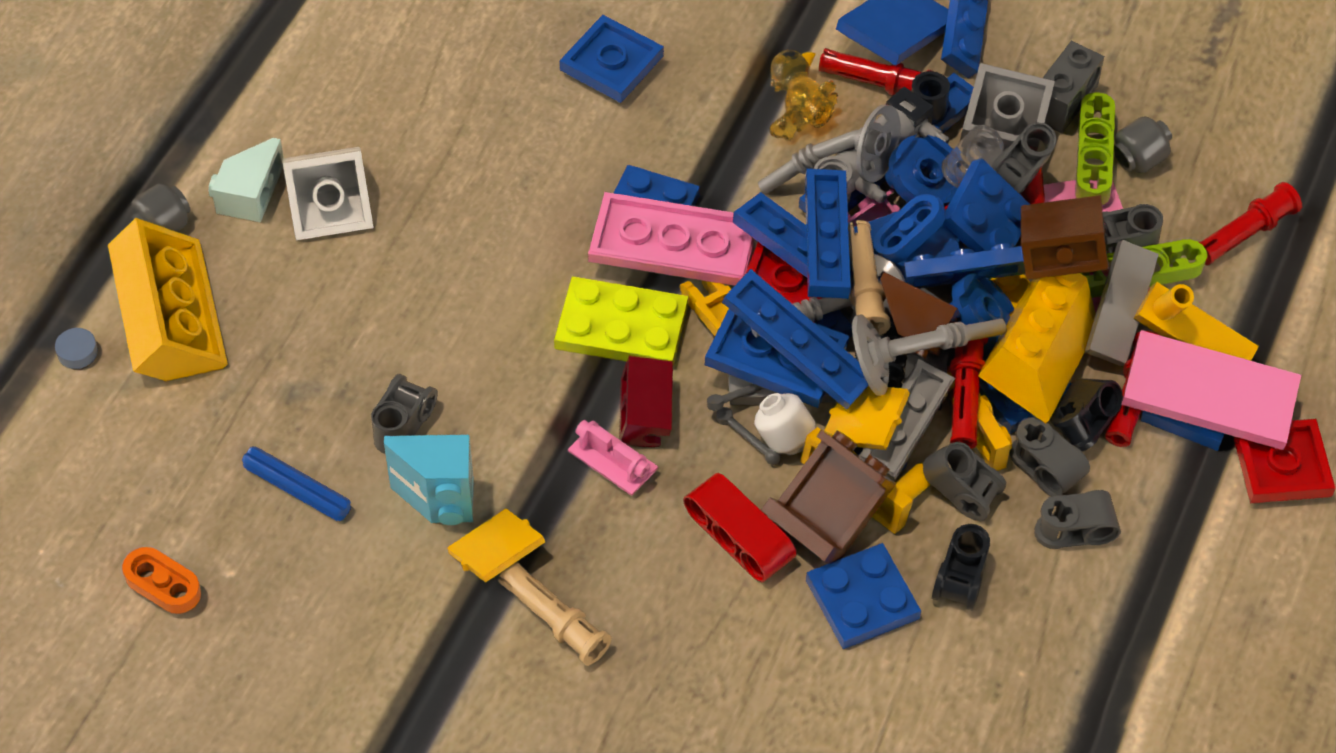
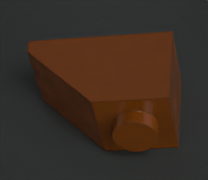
[880,272,961,359]

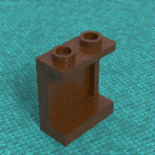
[1021,195,1109,280]
[761,429,897,563]

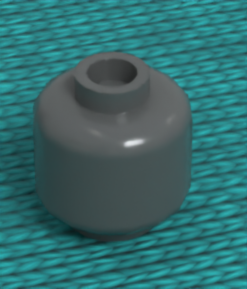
[1114,116,1172,173]
[129,183,191,232]

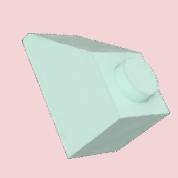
[209,138,284,222]

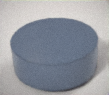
[55,328,98,369]

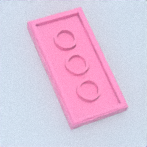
[588,192,755,286]
[1121,330,1301,450]

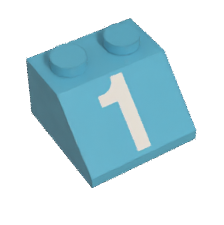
[384,435,474,525]

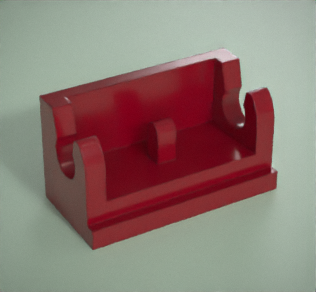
[619,356,673,447]

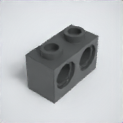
[1043,40,1105,134]

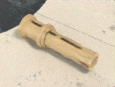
[848,220,891,335]
[498,562,612,666]

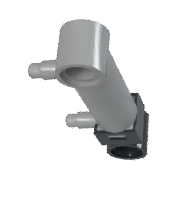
[814,71,950,204]

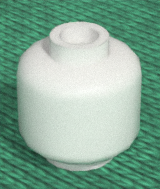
[754,393,816,455]

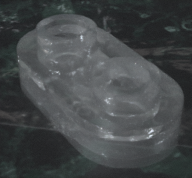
[942,125,1004,188]

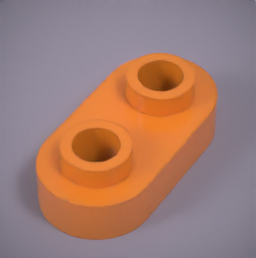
[122,547,201,614]

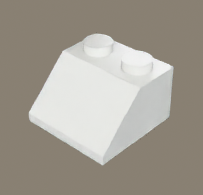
[282,147,374,240]

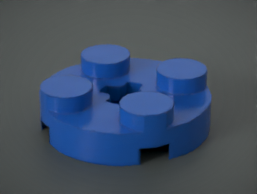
[885,135,964,207]
[949,273,1014,353]

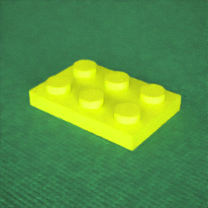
[554,276,688,365]

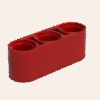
[683,473,797,583]

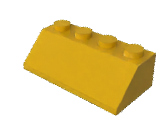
[108,218,228,381]
[978,273,1096,424]

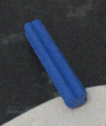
[242,446,351,521]

